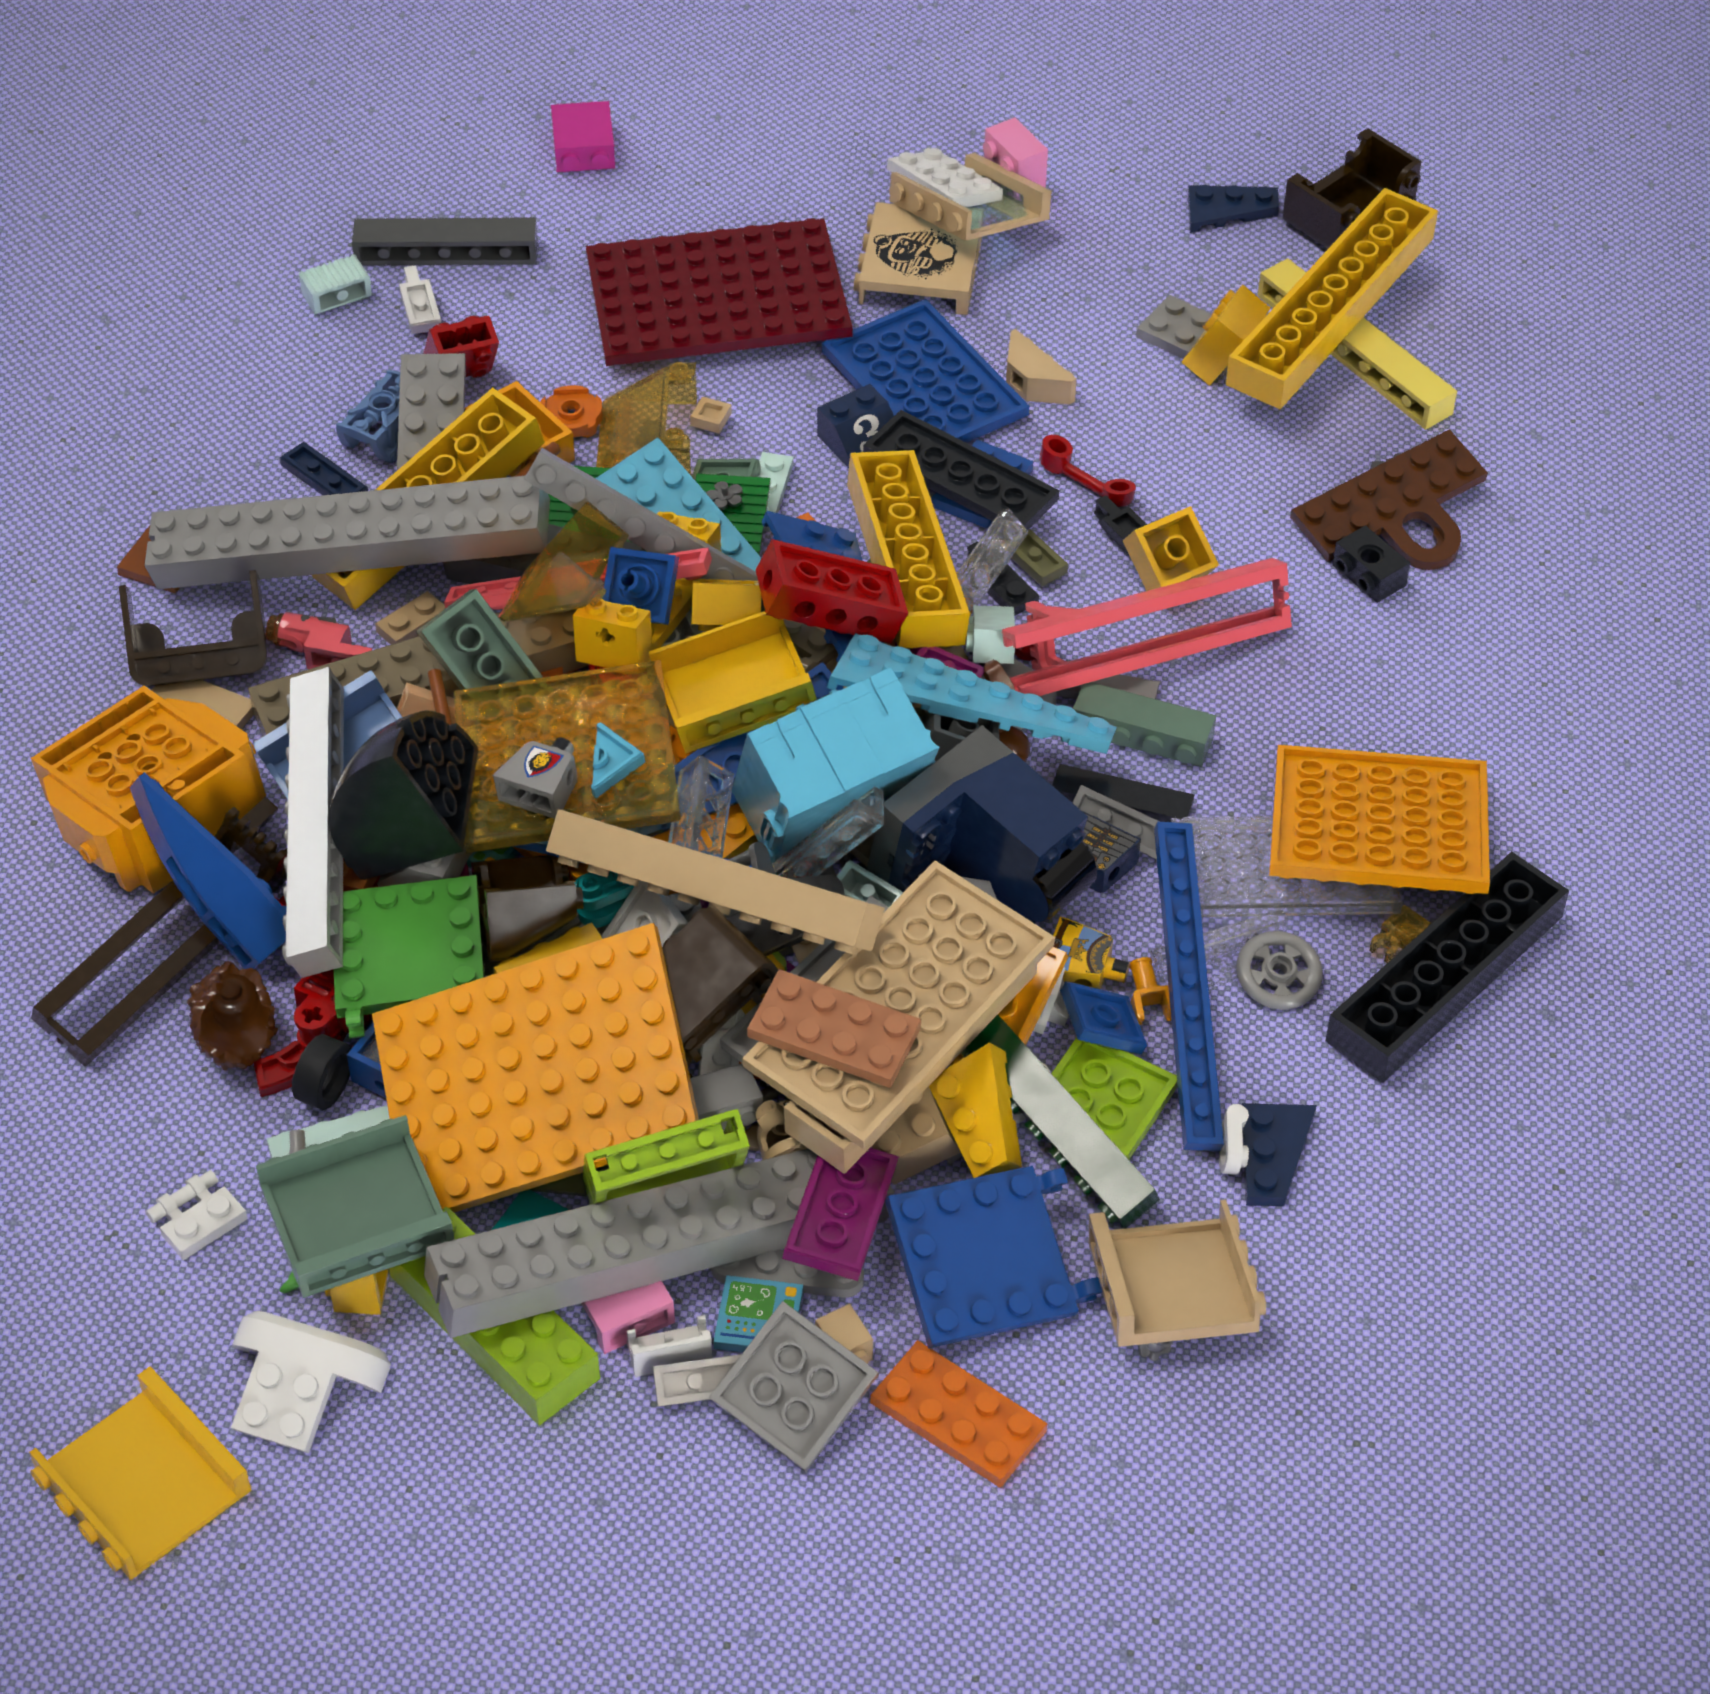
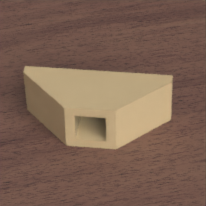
[1006,329,1077,405]

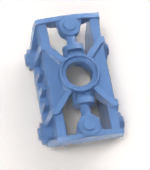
[336,369,400,464]

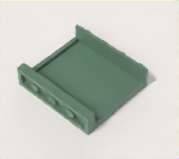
[256,1115,454,1298]

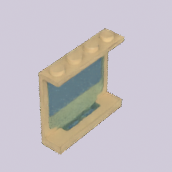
[889,153,1052,241]

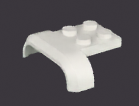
[231,1311,391,1453]

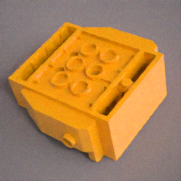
[31,686,266,894]

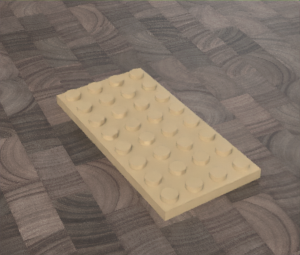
[742,861,1055,1149]

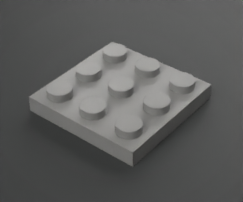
[709,1301,879,1472]

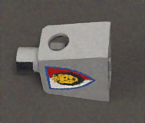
[493,737,578,819]

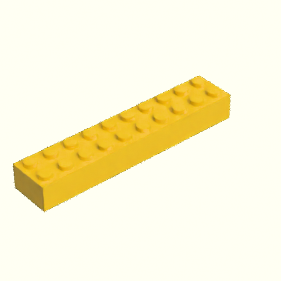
[1225,188,1438,410]

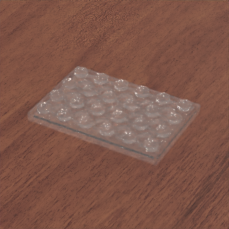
[1171,815,1402,917]

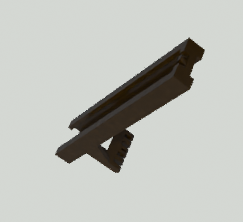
[31,797,287,1067]

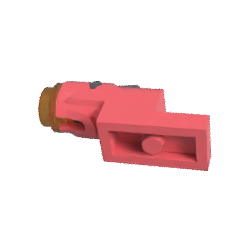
[266,612,372,669]

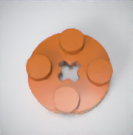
[540,385,603,438]

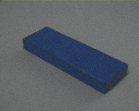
[280,441,369,495]

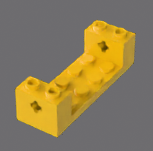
[573,511,721,675]

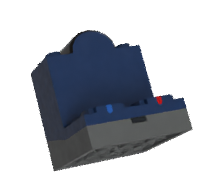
[866,725,1097,924]

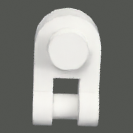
[1219,1104,1249,1175]

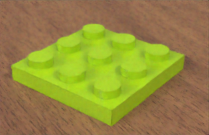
[1051,1037,1178,1160]

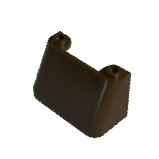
[471,855,583,962]

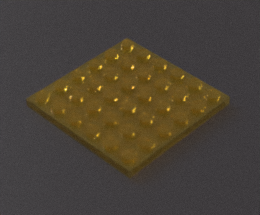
[454,660,681,853]

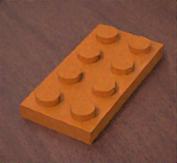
[870,1340,1048,1488]

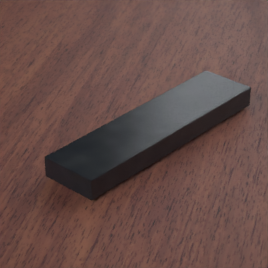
[1052,764,1195,823]

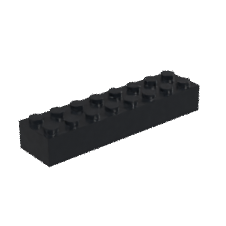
[1325,851,1569,1083]

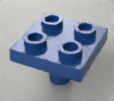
[602,547,679,625]

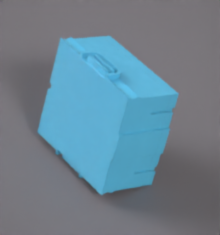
[731,667,940,870]

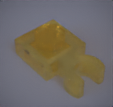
[1369,904,1431,963]

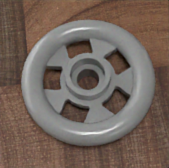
[1236,931,1323,1010]

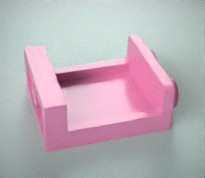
[581,1281,675,1354]

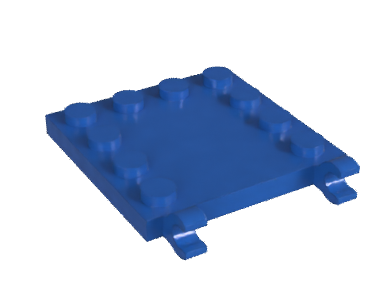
[885,1166,1103,1349]

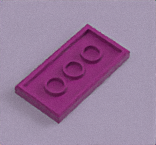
[782,1148,899,1281]

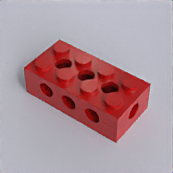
[755,539,908,644]

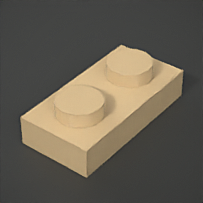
[375,591,446,645]

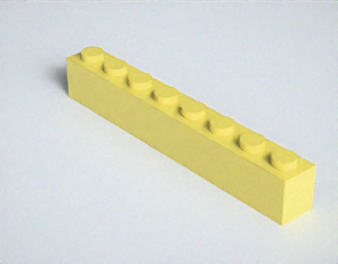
[1257,258,1457,430]

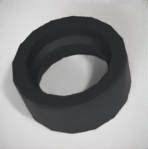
[292,1034,352,1110]

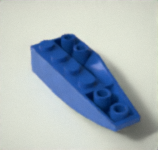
[130,772,286,969]

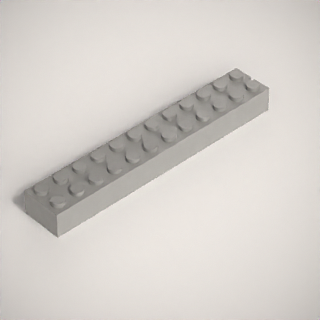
[145,475,550,589]
[424,1148,894,1338]

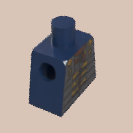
[1060,811,1141,895]

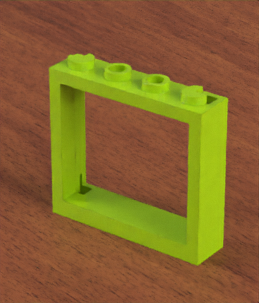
[583,1109,750,1205]

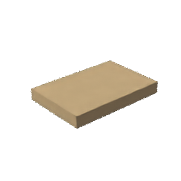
[152,680,254,729]

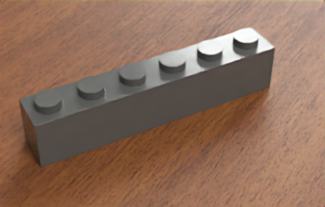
[352,217,538,266]

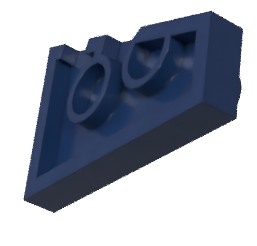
[1188,185,1279,233]

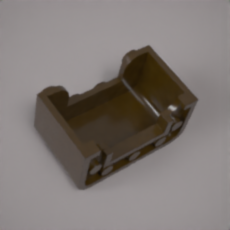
[1283,128,1422,249]
[662,907,778,1078]

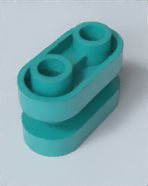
[574,871,635,928]

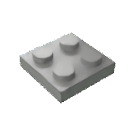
[1136,295,1211,359]

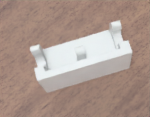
[627,1315,712,1377]

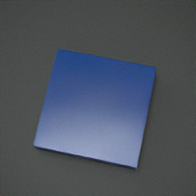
[1060,982,1147,1055]

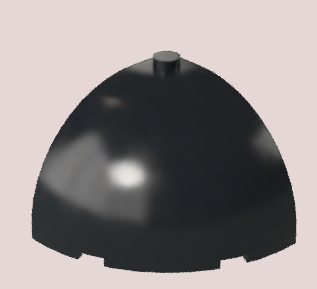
[329,710,479,880]

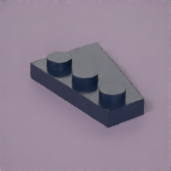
[1242,1103,1317,1206]

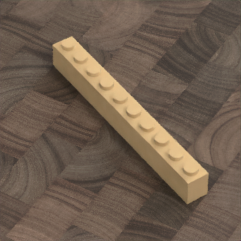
[546,809,885,955]

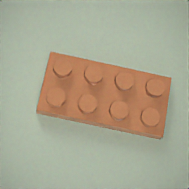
[747,969,921,1088]

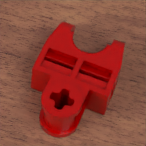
[294,969,373,1050]

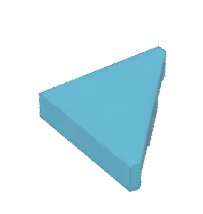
[591,722,645,798]

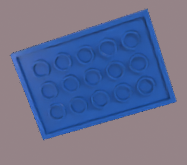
[822,299,1030,443]

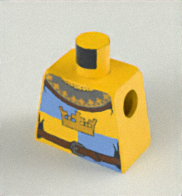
[1053,916,1130,989]

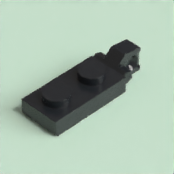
[1094,495,1147,555]
[966,541,1039,616]

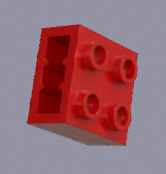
[423,315,499,378]

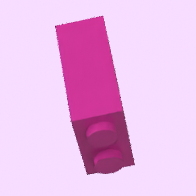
[551,101,615,172]

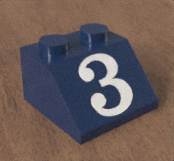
[817,384,894,468]

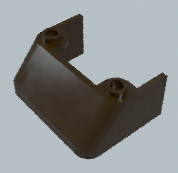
[119,570,267,686]

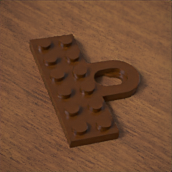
[1290,429,1488,570]

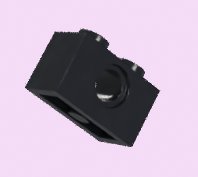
[1333,525,1410,603]

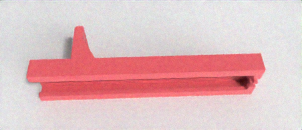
[1002,558,1292,696]

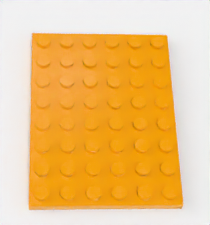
[372,923,699,1213]

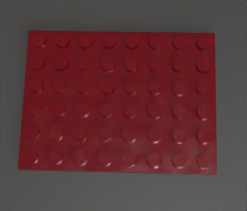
[585,218,853,366]

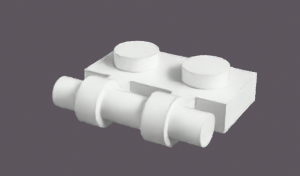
[145,1170,248,1261]

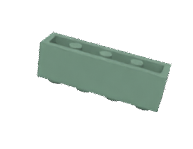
[1073,682,1216,767]

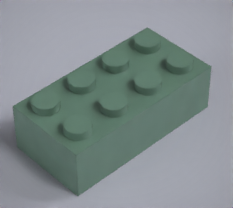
[416,589,560,724]

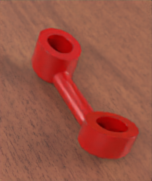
[1039,435,1136,507]

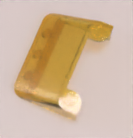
[596,362,697,475]
[498,502,629,622]

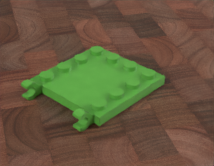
[334,875,485,1038]

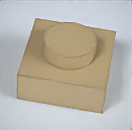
[690,396,732,434]

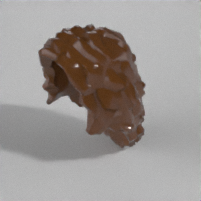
[187,961,278,1071]

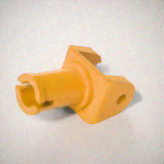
[1129,957,1172,1025]

